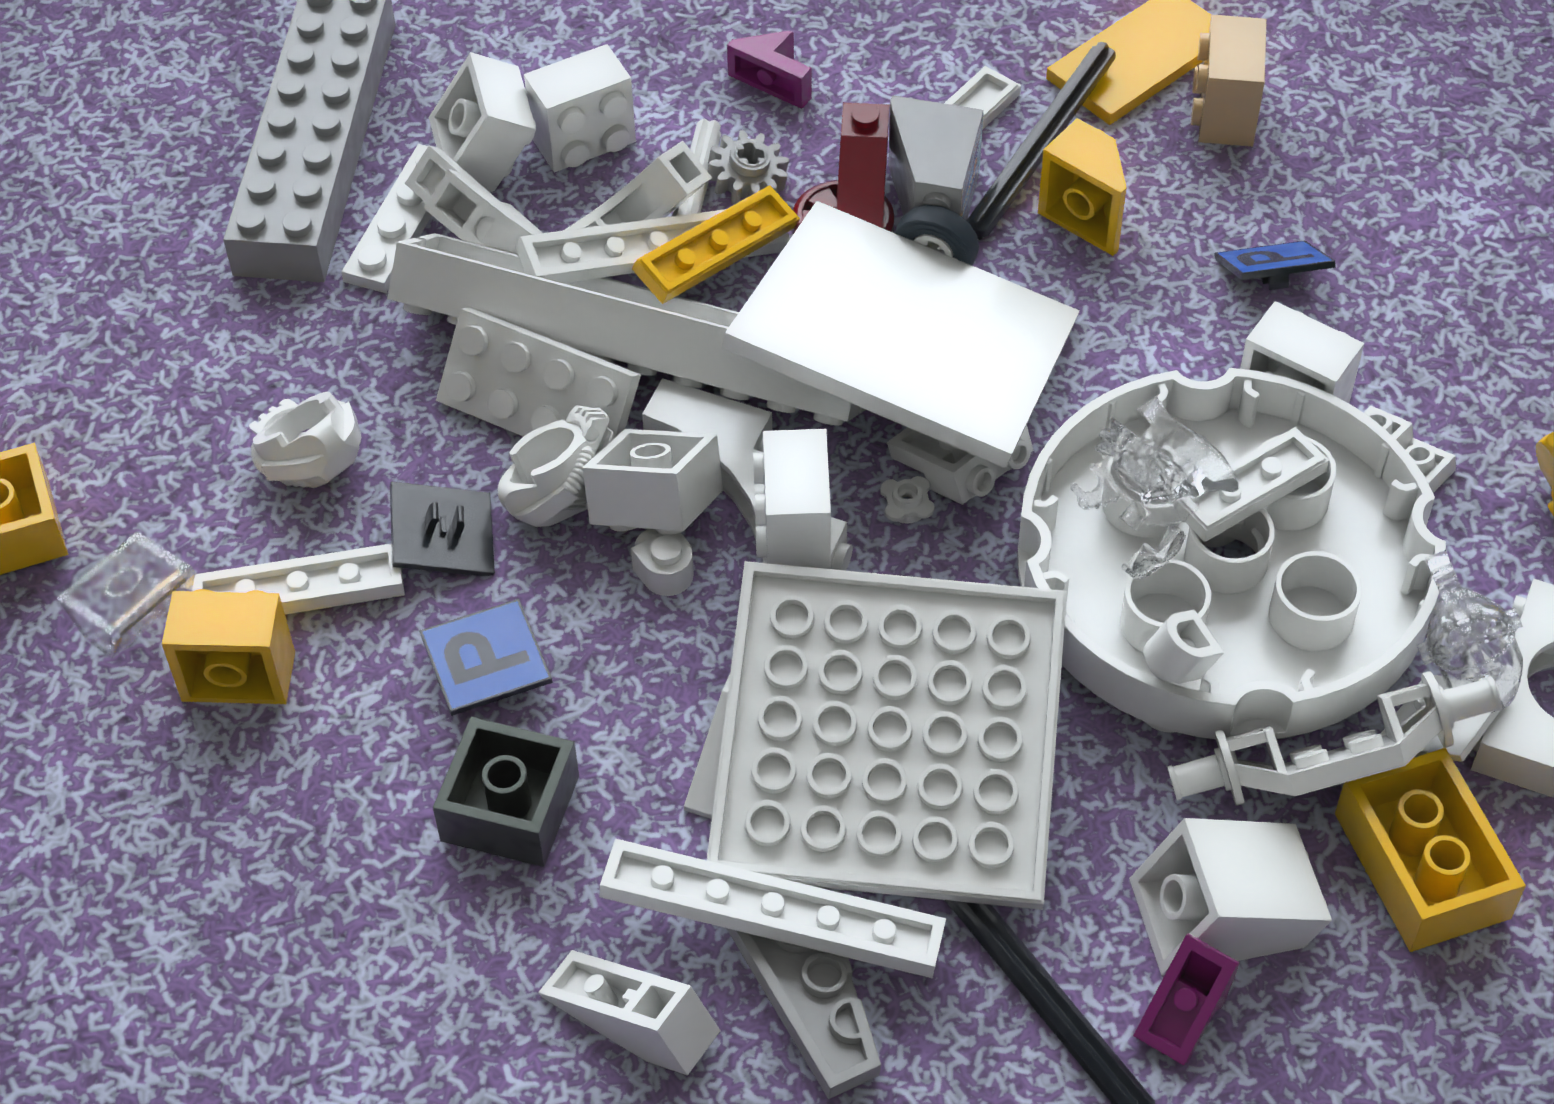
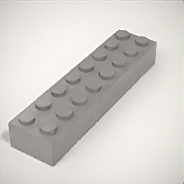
[223,0,396,282]

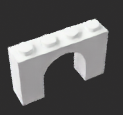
[1471,578,1554,798]

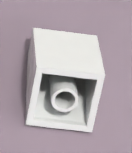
[1129,818,1332,976]

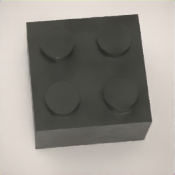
[433,717,579,867]

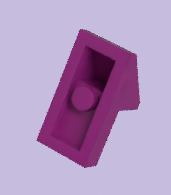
[727,31,812,109]
[1133,933,1240,1065]

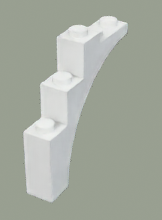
[642,379,853,571]

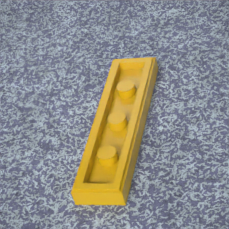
[632,185,800,304]

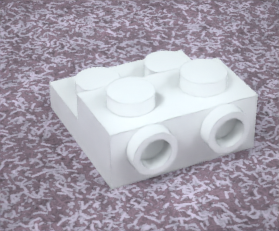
[887,425,1034,505]

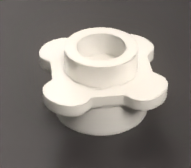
[880,476,935,524]

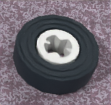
[895,205,979,266]

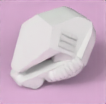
[249,392,361,488]
[498,405,613,527]

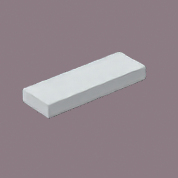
[1172,427,1329,542]

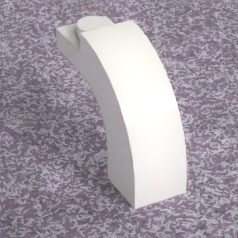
[563,141,712,231]

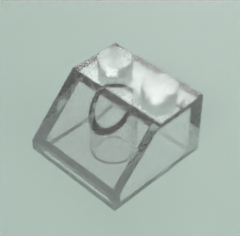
[57,532,196,659]

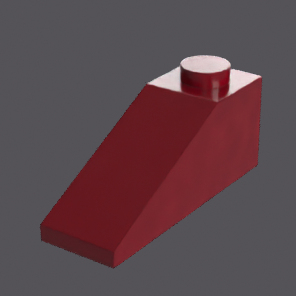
[836,102,890,228]

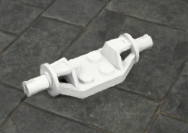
[1167,671,1502,806]

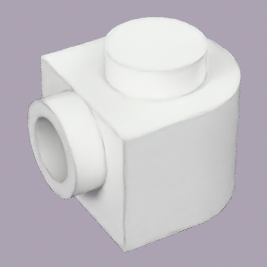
[631,529,694,596]
[1144,609,1224,684]

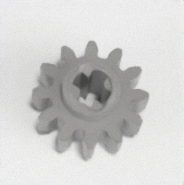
[707,130,789,204]

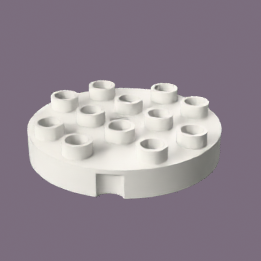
[1017,368,1446,739]

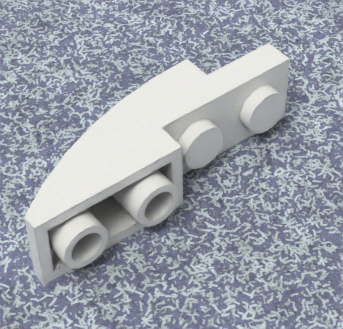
[404,145,543,255]

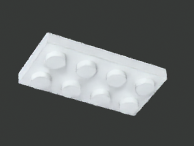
[436,307,641,440]

